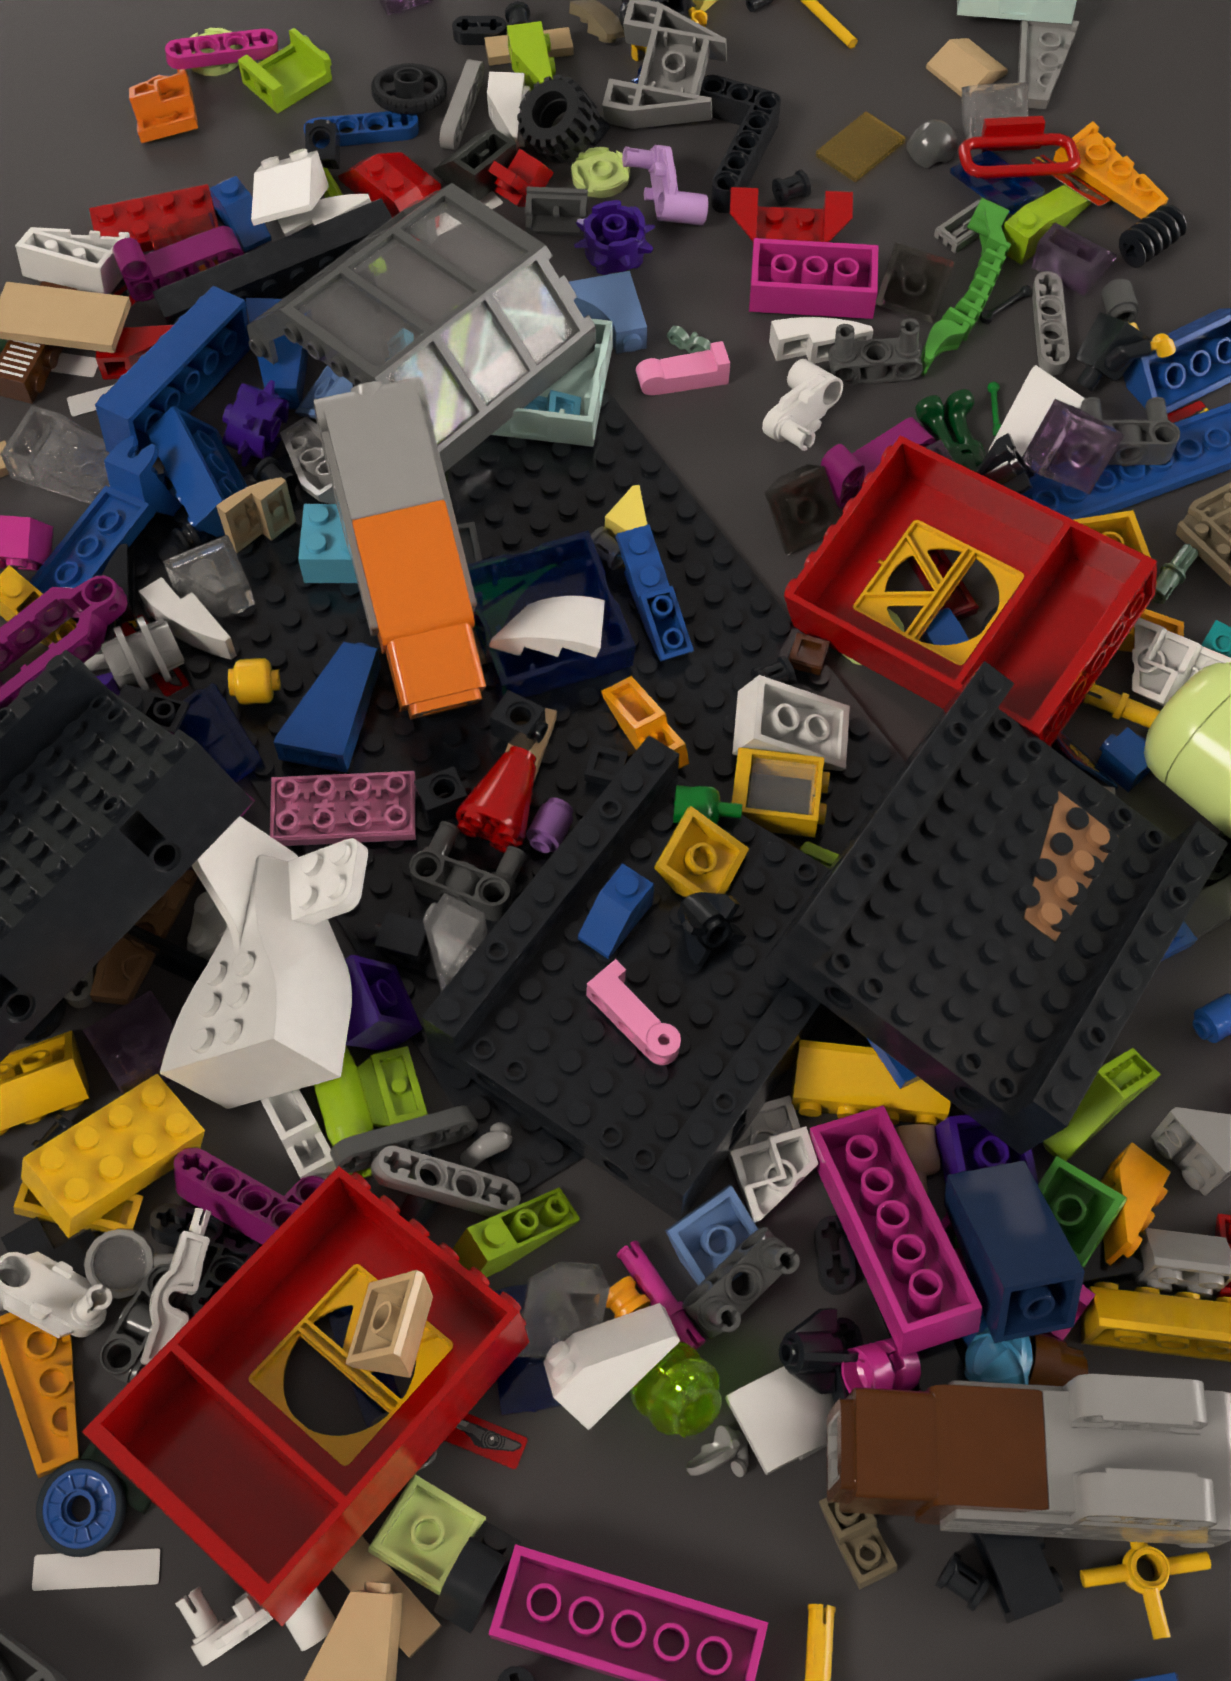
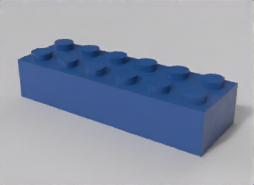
[95,286,251,458]

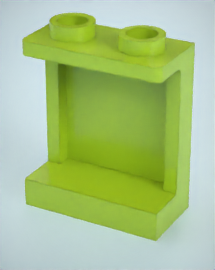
[238,28,332,114]

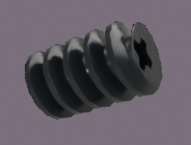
[1119,204,1187,268]

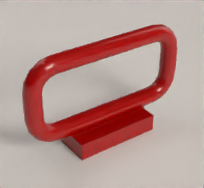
[958,116,1081,179]

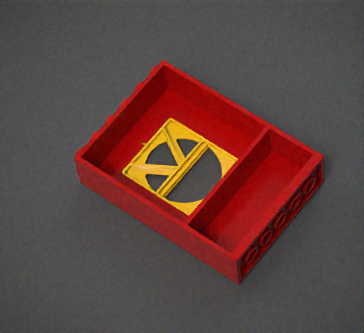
[784,435,1157,747]
[82,1166,530,1626]

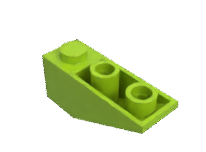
[507,21,556,91]
[453,1187,581,1277]

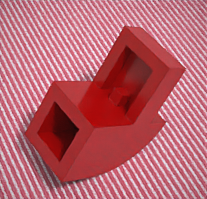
[488,149,554,207]

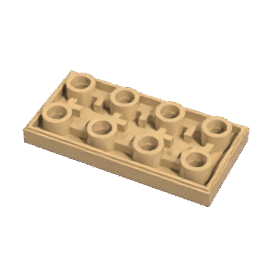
[0,282,131,353]

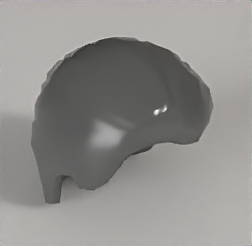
[906,119,958,168]

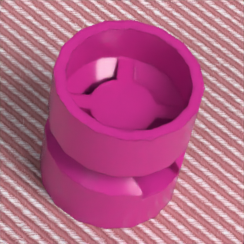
[841,1337,921,1393]

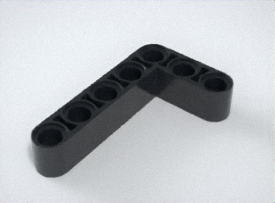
[700,74,781,213]

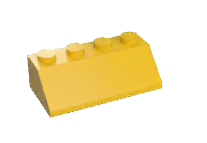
[0,1030,89,1136]
[791,1040,951,1126]
[1081,1282,1231,1362]

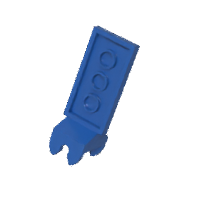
[29,436,182,594]

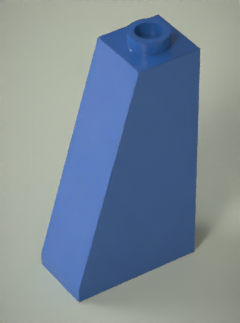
[246,298,313,409]
[274,642,381,773]

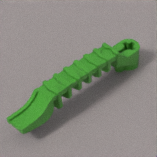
[921,197,1011,376]

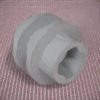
[101,616,185,691]

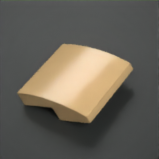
[216,477,296,553]

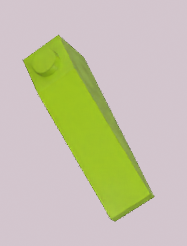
[1003,184,1092,265]

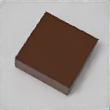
[788,633,830,676]

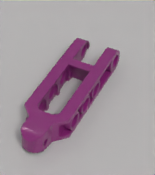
[0,575,128,709]

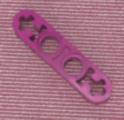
[165,29,278,69]

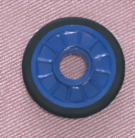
[36,1459,126,1557]

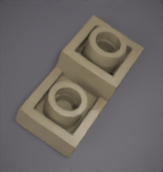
[569,0,625,43]
[819,1497,897,1590]

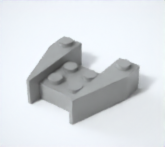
[602,0,727,129]

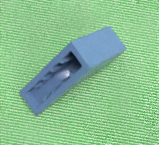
[538,271,647,354]

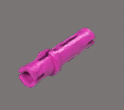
[616,1240,705,1356]

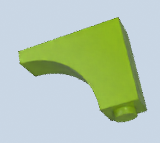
[1043,1048,1161,1161]

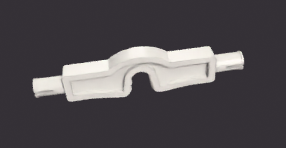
[140,1208,212,1365]

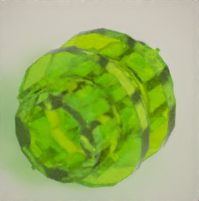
[631,1341,722,1438]

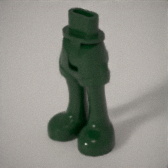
[915,389,986,473]

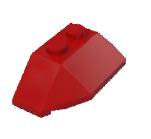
[338,152,441,231]

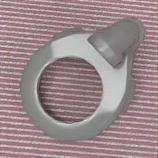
[686,1425,750,1477]

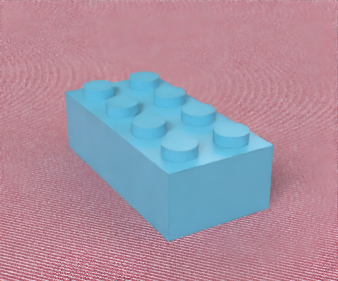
[298,504,357,583]

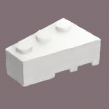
[15,227,130,294]

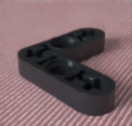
[150,1203,261,1316]

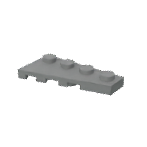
[1016,20,1079,109]

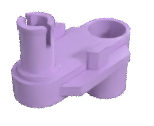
[622,144,708,226]

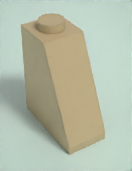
[304,1582,403,1681]

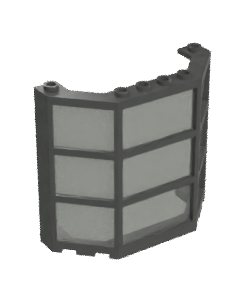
[247,183,596,473]

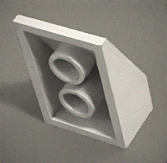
[251,149,329,226]
[732,675,850,771]
[543,1303,680,1430]

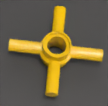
[1080,1542,1211,1640]

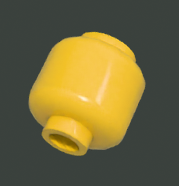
[228,658,281,705]

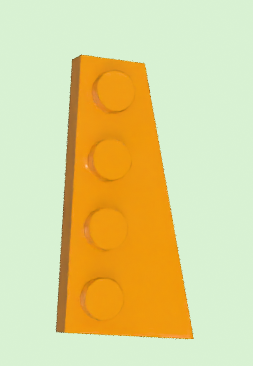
[1053,121,1169,219]
[0,1312,80,1479]

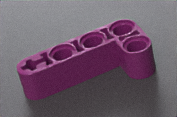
[112,226,244,302]
[818,417,936,509]
[174,1148,325,1245]

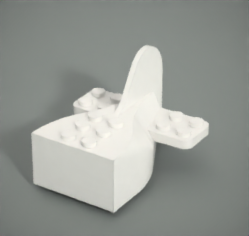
[160,816,368,1109]

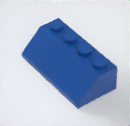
[1123,308,1231,414]
[146,406,248,537]

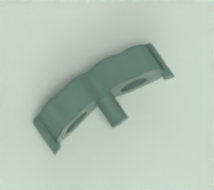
[666,325,711,353]

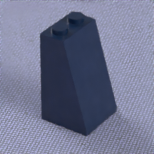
[944,1161,1085,1343]

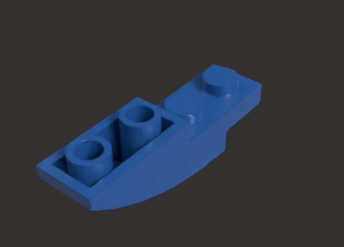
[616,524,694,662]

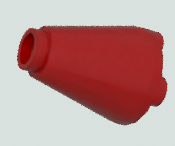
[456,746,536,853]

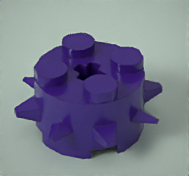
[574,200,655,275]
[222,380,289,467]

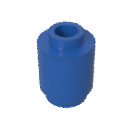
[1192,993,1231,1043]

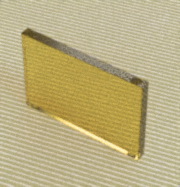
[816,111,906,182]

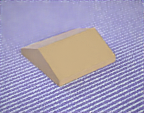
[926,38,1008,100]

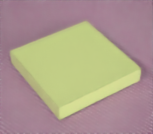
[368,1474,486,1595]

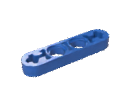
[303,111,419,148]

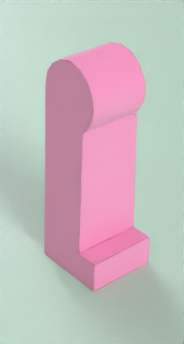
[635,341,730,396]
[586,959,681,1065]

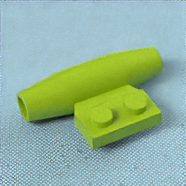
[314,1045,428,1178]

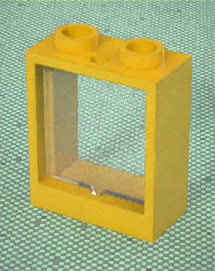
[732,747,830,838]

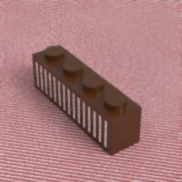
[0,281,77,404]

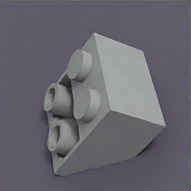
[1150,1107,1231,1196]
[1134,1228,1231,1299]

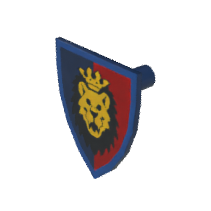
[1055,732,1118,790]

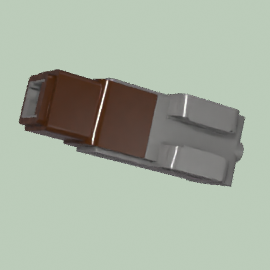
[827,1374,1231,1548]

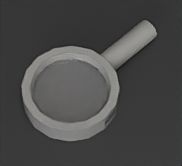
[84,1228,174,1299]

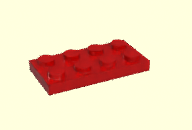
[89,184,219,252]

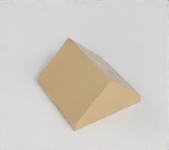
[345,1270,433,1378]

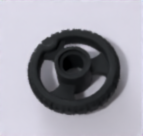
[371,63,447,114]

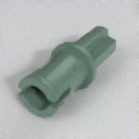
[1152,544,1198,604]

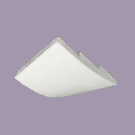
[489,596,605,658]
[1132,618,1231,706]
[728,1095,819,1223]
[725,1366,834,1475]

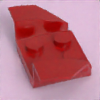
[730,187,853,243]

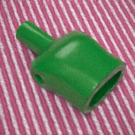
[673,785,742,824]

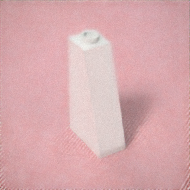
[988,365,1085,467]

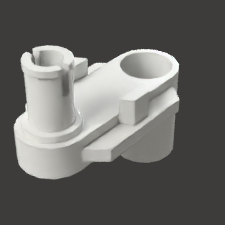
[762,359,843,451]
[0,1251,112,1338]
[175,1586,336,1666]

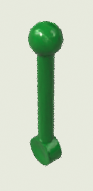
[987,381,1001,436]

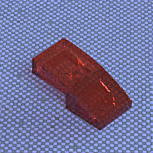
[148,213,216,251]

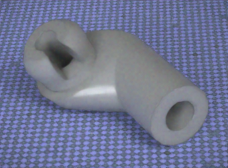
[460,1122,513,1168]

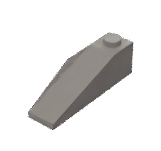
[280,417,336,504]

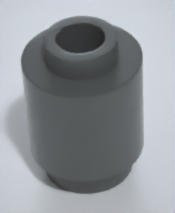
[1101,279,1139,323]

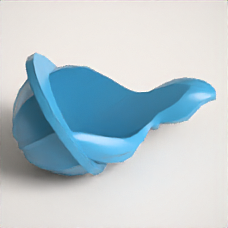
[964,1327,1033,1385]

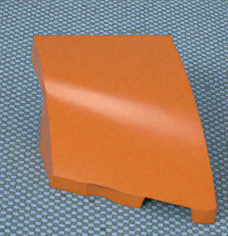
[129,69,198,143]

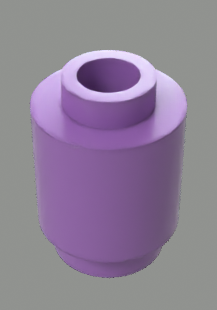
[526,798,574,853]

